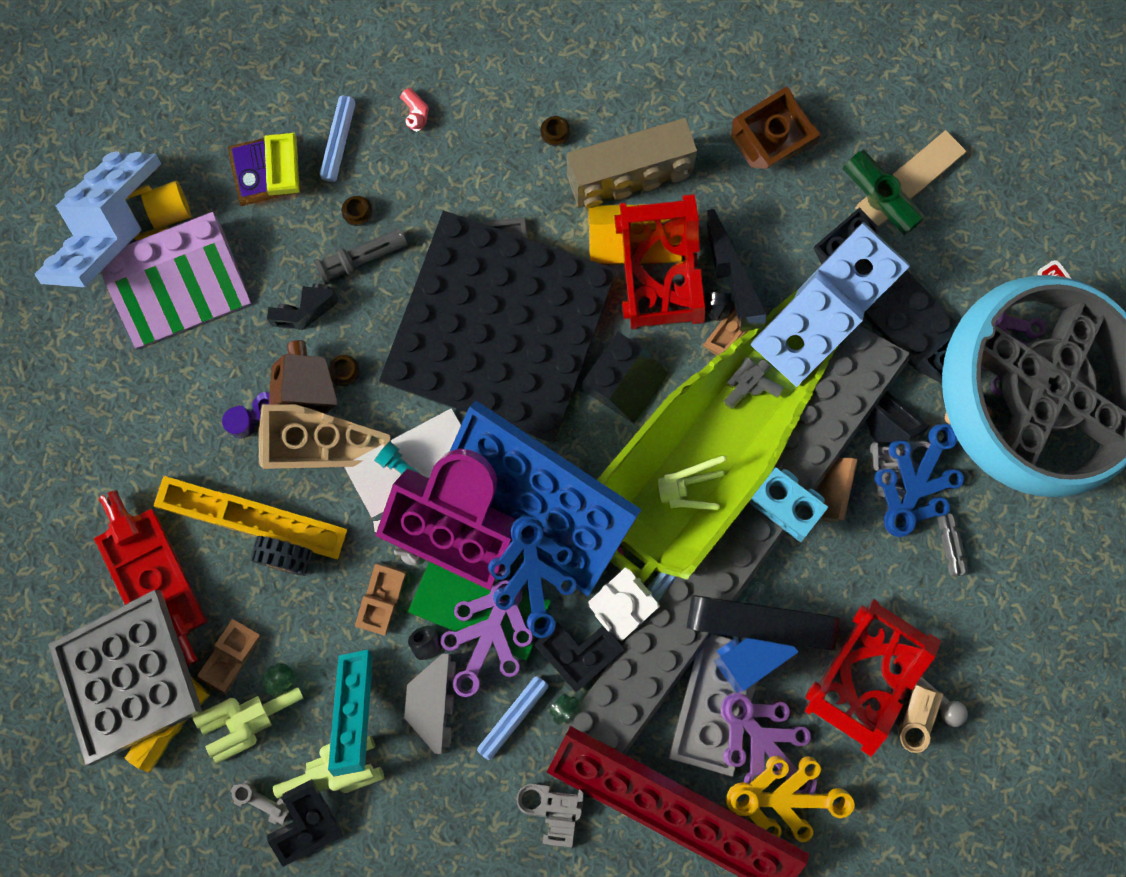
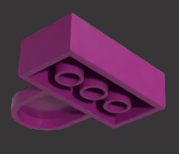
[375,449,517,591]

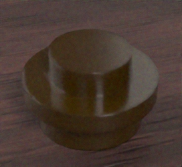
[540,116,570,146]
[341,196,372,226]
[328,355,360,386]

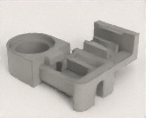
[870,441,930,497]
[517,784,583,848]

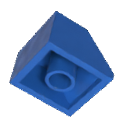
[714,638,798,693]

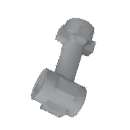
[230,780,290,825]

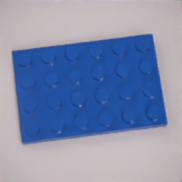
[450,401,641,596]

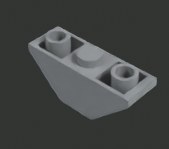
[404,654,456,754]

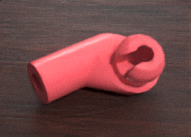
[400,87,429,131]

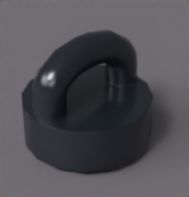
[408,626,443,660]

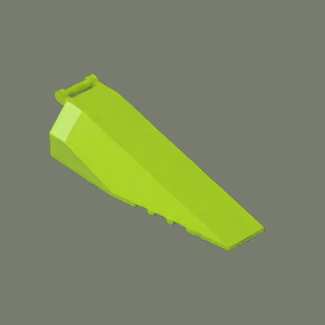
[597,290,838,584]

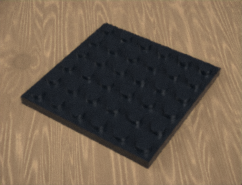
[379,210,617,444]

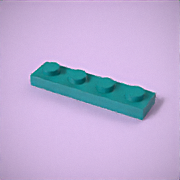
[328,649,373,777]

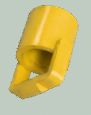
[125,180,192,241]

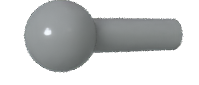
[917,677,968,727]

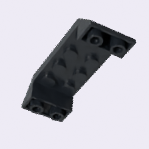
[813,207,958,384]

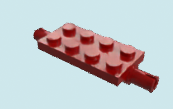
[93,490,208,667]

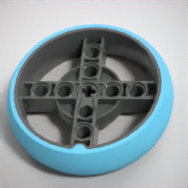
[942,275,1126,497]

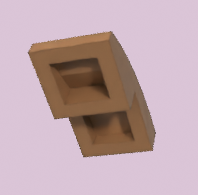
[355,562,408,636]
[197,619,260,695]

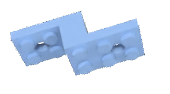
[35,151,161,287]
[751,222,910,387]

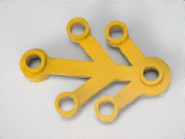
[726,755,855,842]

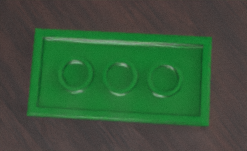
[408,562,551,661]

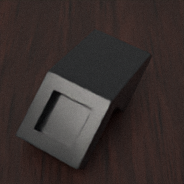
[267,284,338,330]

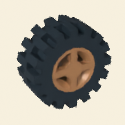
[250,536,313,576]

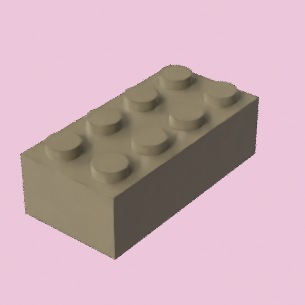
[567,118,697,208]

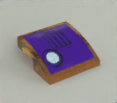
[228,133,300,206]

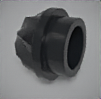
[704,293,734,321]

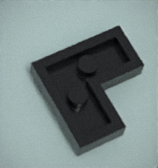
[533,622,625,693]
[267,779,342,867]

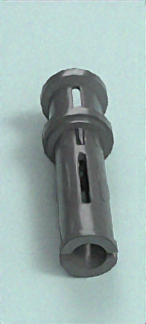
[314,228,408,285]

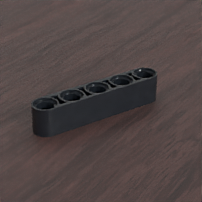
[686,595,840,650]

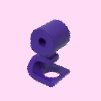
[222,392,270,439]

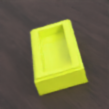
[264,133,300,196]

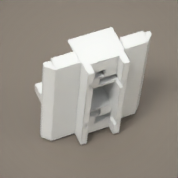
[588,567,660,642]

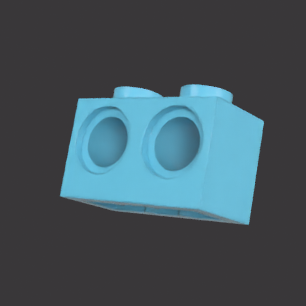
[749,467,828,542]

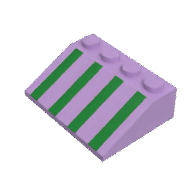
[101,212,252,350]

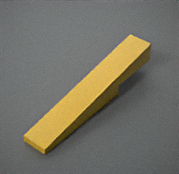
[154,476,347,560]

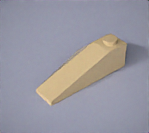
[259,404,390,469]

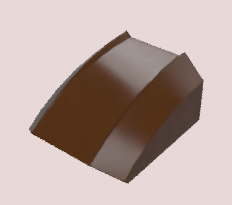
[731,86,820,169]

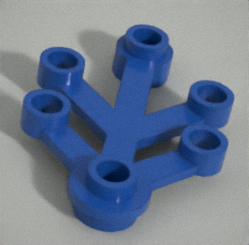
[875,424,964,537]
[488,515,576,638]

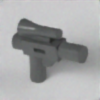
[723,357,784,409]

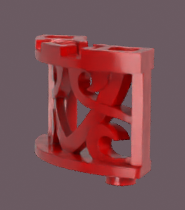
[614,194,705,330]
[804,599,941,757]

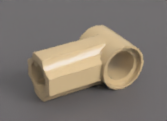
[898,684,943,753]

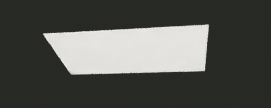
[344,408,461,517]

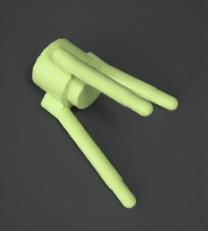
[658,456,727,510]

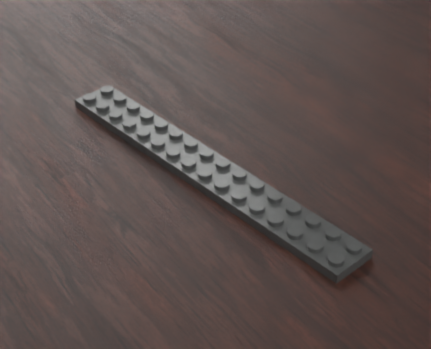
[562,325,910,755]

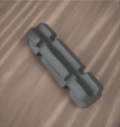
[938,514,969,577]

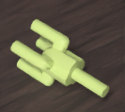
[192,687,304,764]
[273,736,384,798]

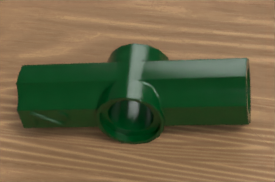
[843,149,926,236]

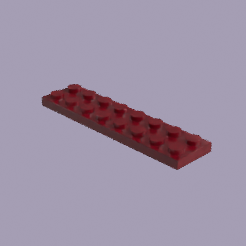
[546,726,810,877]

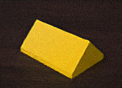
[588,204,682,265]

